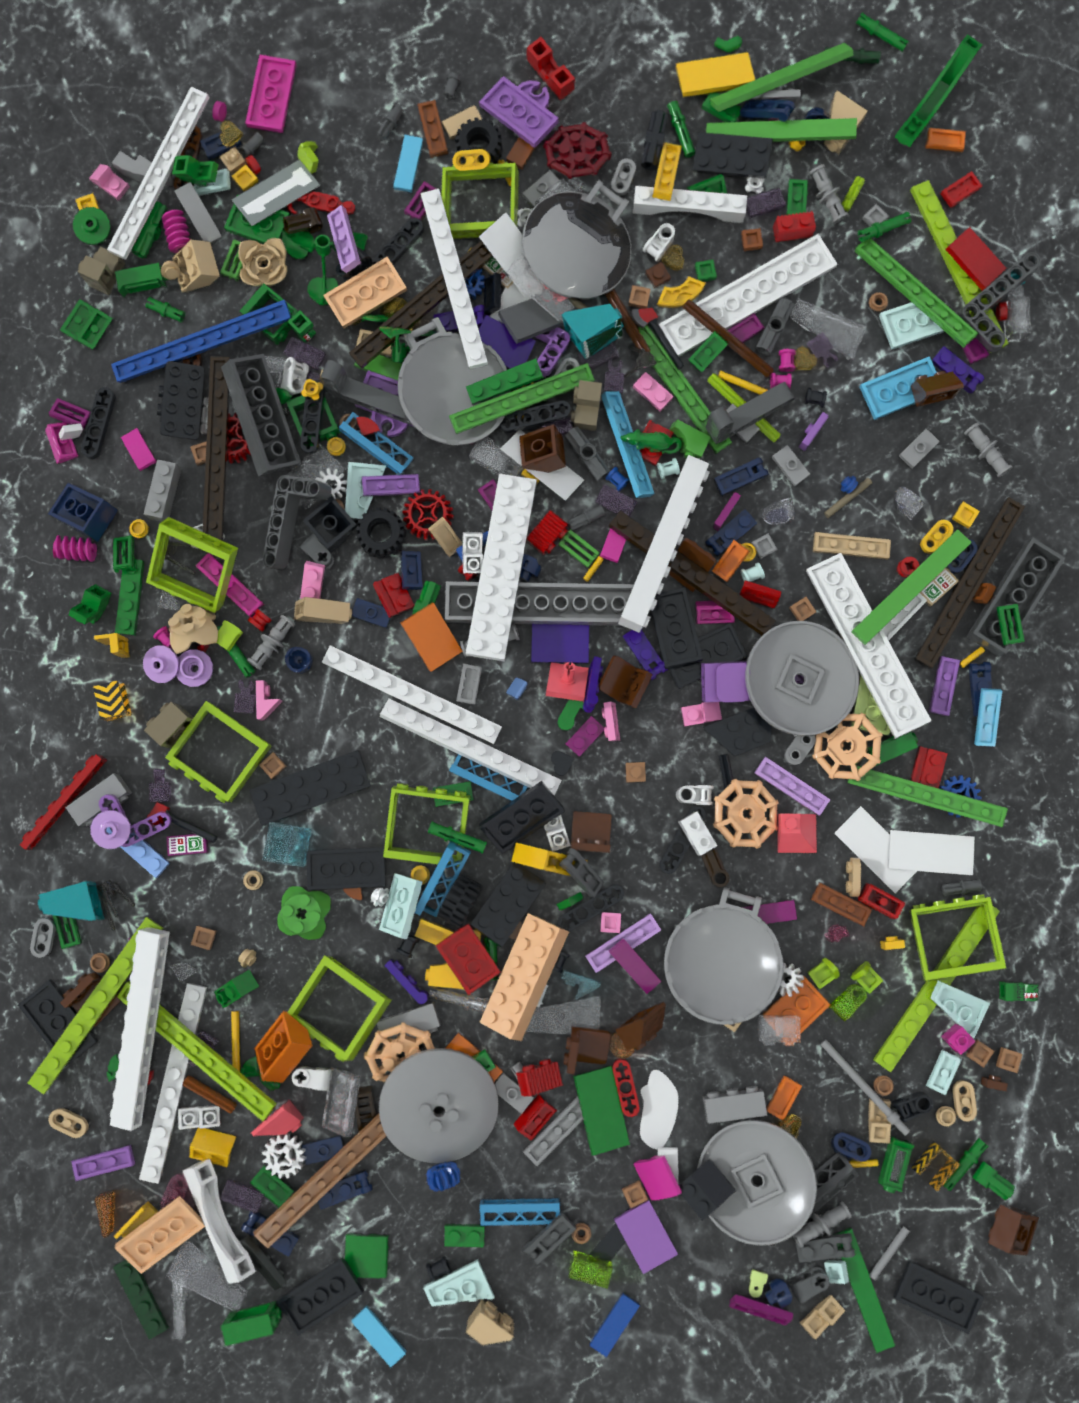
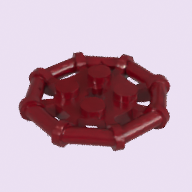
[543,122,612,180]

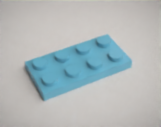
[859,356,937,420]

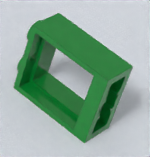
[240,284,300,345]
[286,396,340,448]
[221,1301,282,1346]

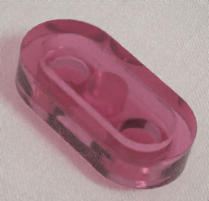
[160,1173,189,1209]

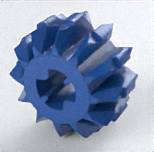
[426,1161,461,1191]

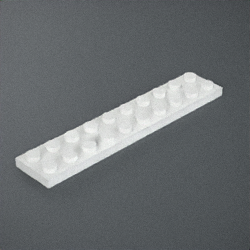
[659,234,838,357]
[466,474,537,662]
[806,553,932,739]

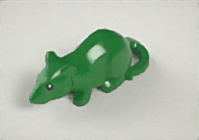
[620,429,682,454]

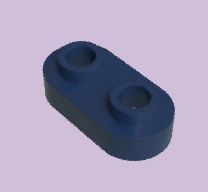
[947,539,977,573]
[831,1133,871,1162]

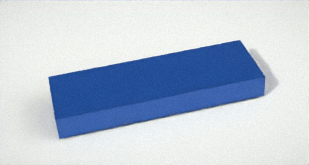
[589,1293,640,1357]

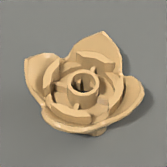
[238,238,287,287]
[168,604,218,654]

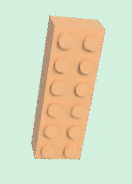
[480,913,569,1041]

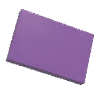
[614,1199,678,1274]

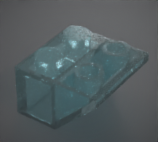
[262,822,312,867]

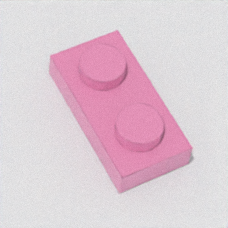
[633,372,673,412]
[300,561,325,599]
[602,702,620,742]

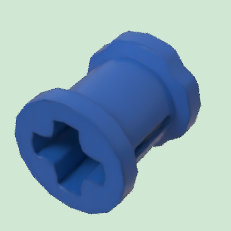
[605,467,630,492]

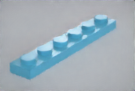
[601,391,655,498]

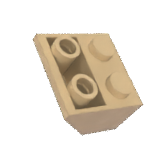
[172,240,220,292]
[466,1299,514,1345]

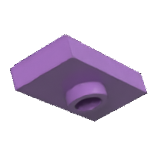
[799,412,828,451]

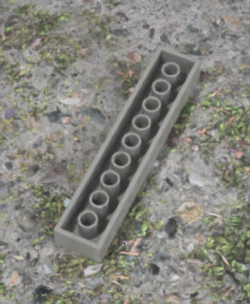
[445,581,634,626]

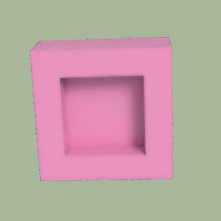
[600,912,621,933]

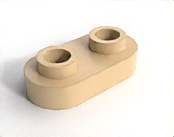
[846,858,861,897]
[952,1080,977,1122]
[49,1108,89,1138]

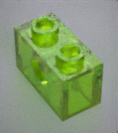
[568,1251,613,1289]

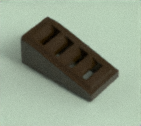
[352,1085,376,1131]

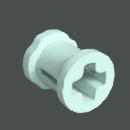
[657,458,680,479]
[740,563,765,582]

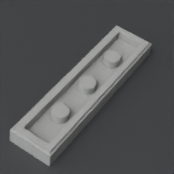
[523,1096,583,1166]

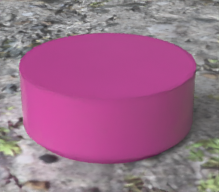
[212,101,227,122]

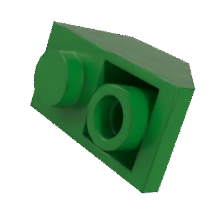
[214,970,259,1009]

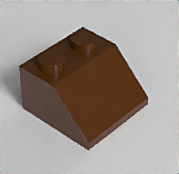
[911,371,964,407]
[519,424,566,473]
[616,1002,666,1051]
[988,1204,1039,1256]

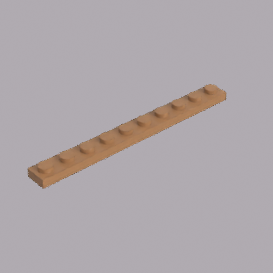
[254,1114,387,1249]

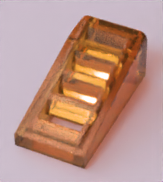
[95,1190,116,1238]

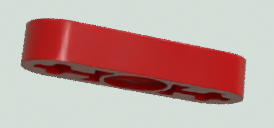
[612,1058,639,1117]

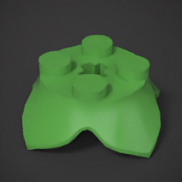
[277,886,331,940]

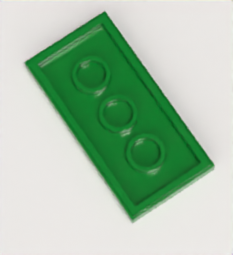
[573,1065,630,1156]

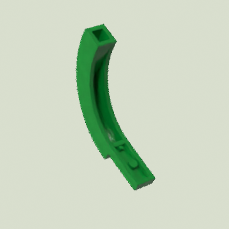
[895,34,983,147]

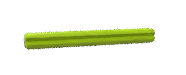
[708,373,781,442]

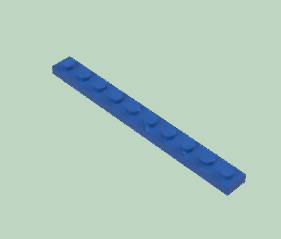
[111,300,291,383]

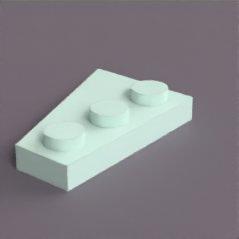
[345,462,386,520]
[930,980,990,1039]
[423,1259,495,1306]

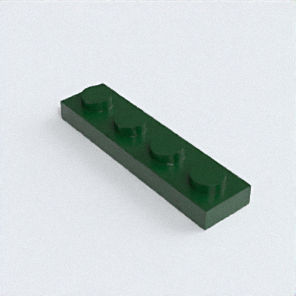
[113,1259,169,1340]

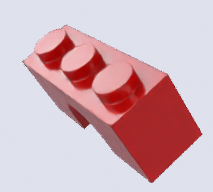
[527,37,575,100]

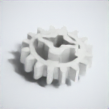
[262,1133,306,1178]

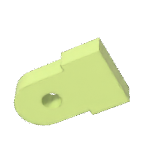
[749,1269,768,1298]

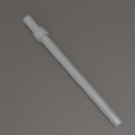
[820,1039,910,1136]

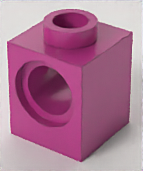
[941,1024,976,1055]

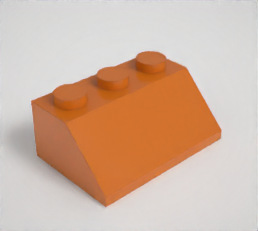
[254,1011,312,1083]

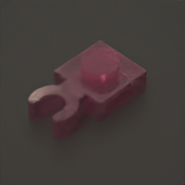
[824,924,849,942]

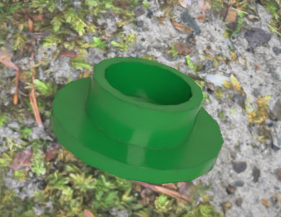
[73,207,111,245]

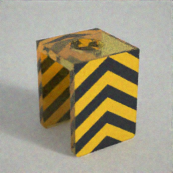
[93,681,132,721]
[911,1142,960,1191]

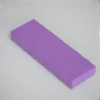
[361,474,420,497]
[929,656,960,716]
[71,1145,135,1181]

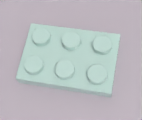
[879,302,944,349]
[379,873,422,939]

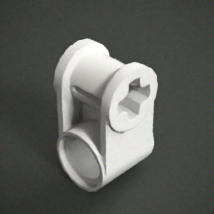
[642,223,675,262]
[281,357,309,395]
[676,785,714,805]
[292,1066,332,1091]

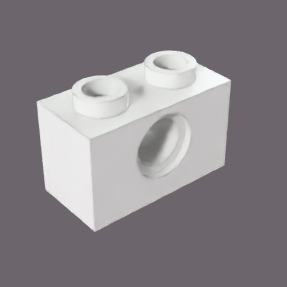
[678,812,717,856]

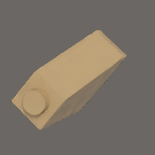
[824,91,868,154]
[294,597,352,624]

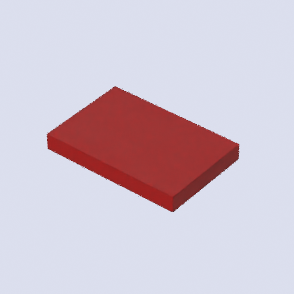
[945,227,1007,291]
[435,923,501,995]

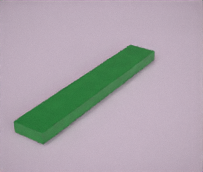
[832,1228,895,1353]

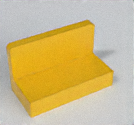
[94,633,130,658]
[415,918,455,945]
[189,1127,236,1167]
[114,1201,159,1239]

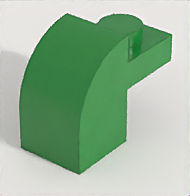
[172,155,219,186]
[69,584,111,625]

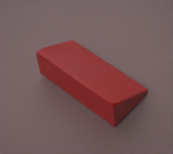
[514,1095,557,1141]

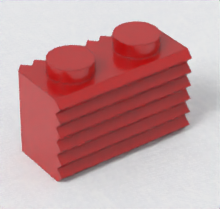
[773,211,816,242]
[526,510,568,556]
[858,883,905,919]
[516,1059,563,1097]

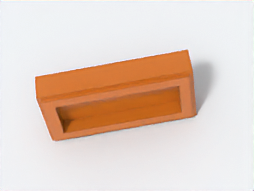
[926,128,966,152]
[712,540,750,582]
[766,1075,802,1121]

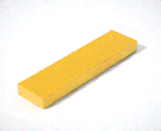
[652,142,682,201]

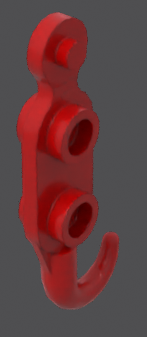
[287,192,355,215]

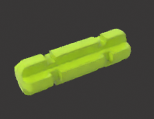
[842,176,865,212]

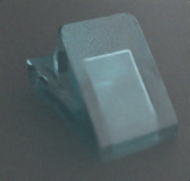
[561,969,601,1000]

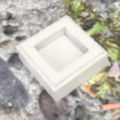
[59,424,83,440]

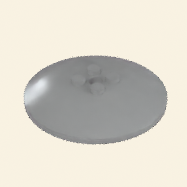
[745,621,859,736]
[379,1048,498,1163]
[697,1120,817,1245]

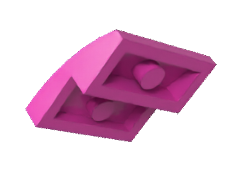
[633,1156,682,1200]

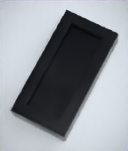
[484,272,501,315]

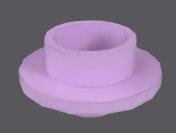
[143,645,180,683]
[176,649,213,687]
[91,810,131,849]

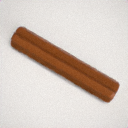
[183,1076,237,1113]

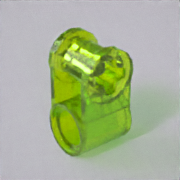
[829,984,867,1022]

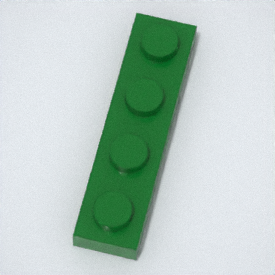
[466,358,543,406]
[115,559,145,636]

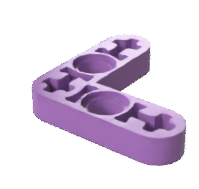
[535,327,570,377]
[99,794,172,847]

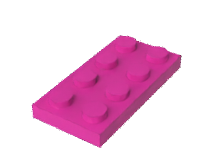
[245,55,297,133]

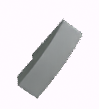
[112,151,174,186]
[174,182,223,244]

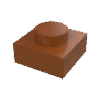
[741,228,763,251]
[972,583,996,604]

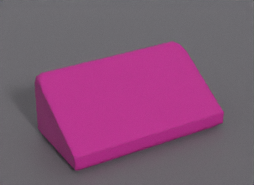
[45,422,78,464]
[695,601,735,624]

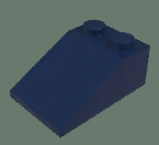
[48,483,118,542]

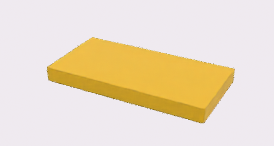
[676,52,755,97]

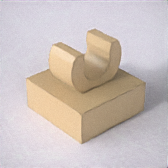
[220,147,247,175]

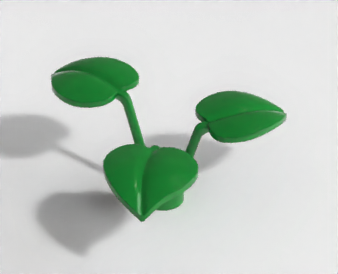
[282,231,368,306]
[361,315,437,363]

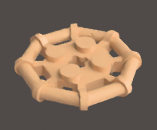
[812,713,883,781]
[713,779,779,849]
[364,1022,435,1082]

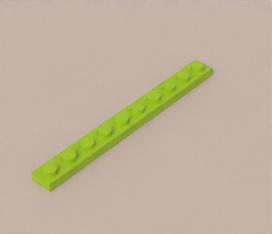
[910,180,1009,353]
[873,905,1000,1072]
[28,917,163,1094]
[117,981,277,1121]

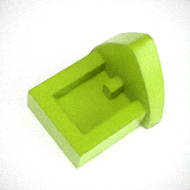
[298,141,319,174]
[217,620,244,652]
[807,958,840,990]
[850,961,883,994]

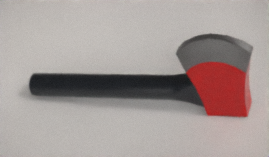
[631,307,684,370]
[144,802,217,843]

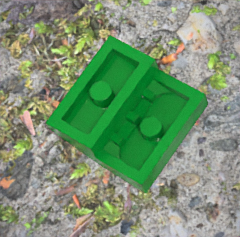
[60,299,113,350]
[345,1233,389,1278]

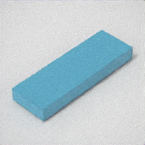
[393,135,423,193]
[974,688,1002,747]
[351,1305,406,1367]

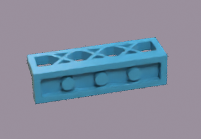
[339,412,413,475]
[449,754,527,801]
[415,841,471,917]
[480,1198,560,1226]

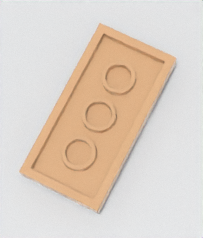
[323,257,407,329]
[115,1196,205,1274]

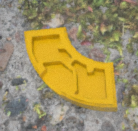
[657,276,706,308]

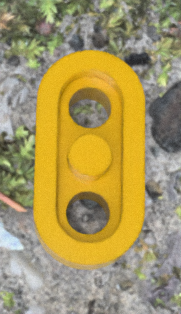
[453,149,491,171]
[920,520,953,554]

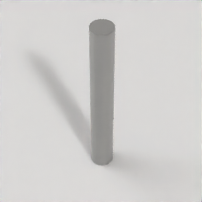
[869,1226,910,1280]

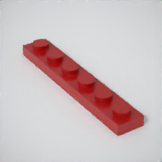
[20,754,107,850]

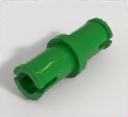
[145,297,185,323]

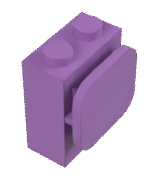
[701,661,751,702]

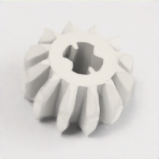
[315,468,347,500]
[777,963,804,997]

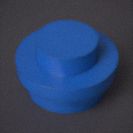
[841,476,858,494]

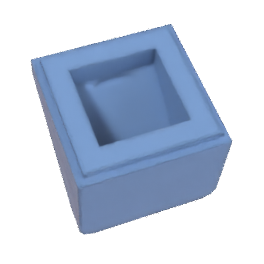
[506,678,528,700]

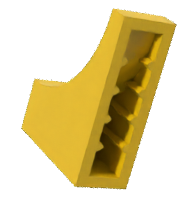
[511,843,588,876]
[425,929,481,989]

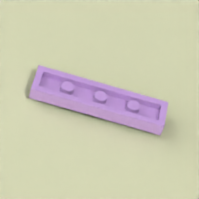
[327,205,361,273]
[754,757,830,816]
[585,913,661,973]

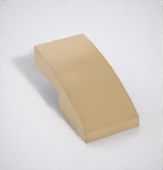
[868,1098,891,1143]
[800,1295,845,1340]

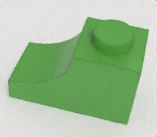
[669,420,711,459]

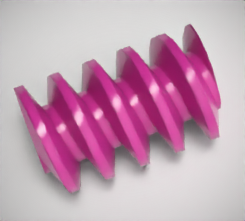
[162,210,191,254]
[53,535,97,562]

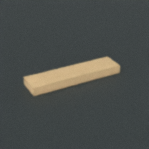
[813,532,891,560]

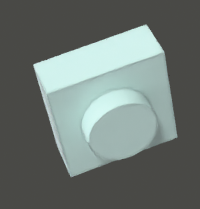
[824,1260,849,1284]

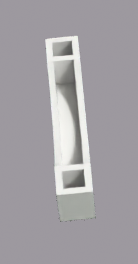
[633,186,747,223]
[183,1159,256,1283]

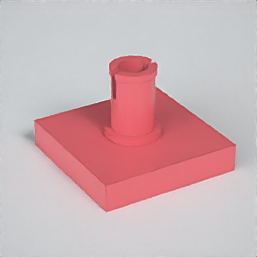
[546,662,589,702]

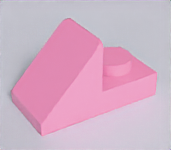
[89,164,130,201]
[256,680,282,721]
[681,702,722,727]

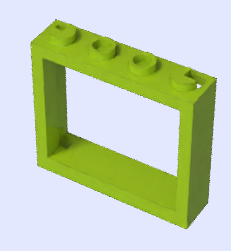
[442,162,519,239]
[146,517,238,613]
[165,701,272,803]
[383,783,471,867]
[909,894,1006,981]
[288,955,392,1062]

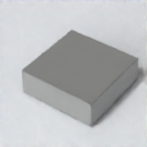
[862,204,889,227]
[751,533,778,559]

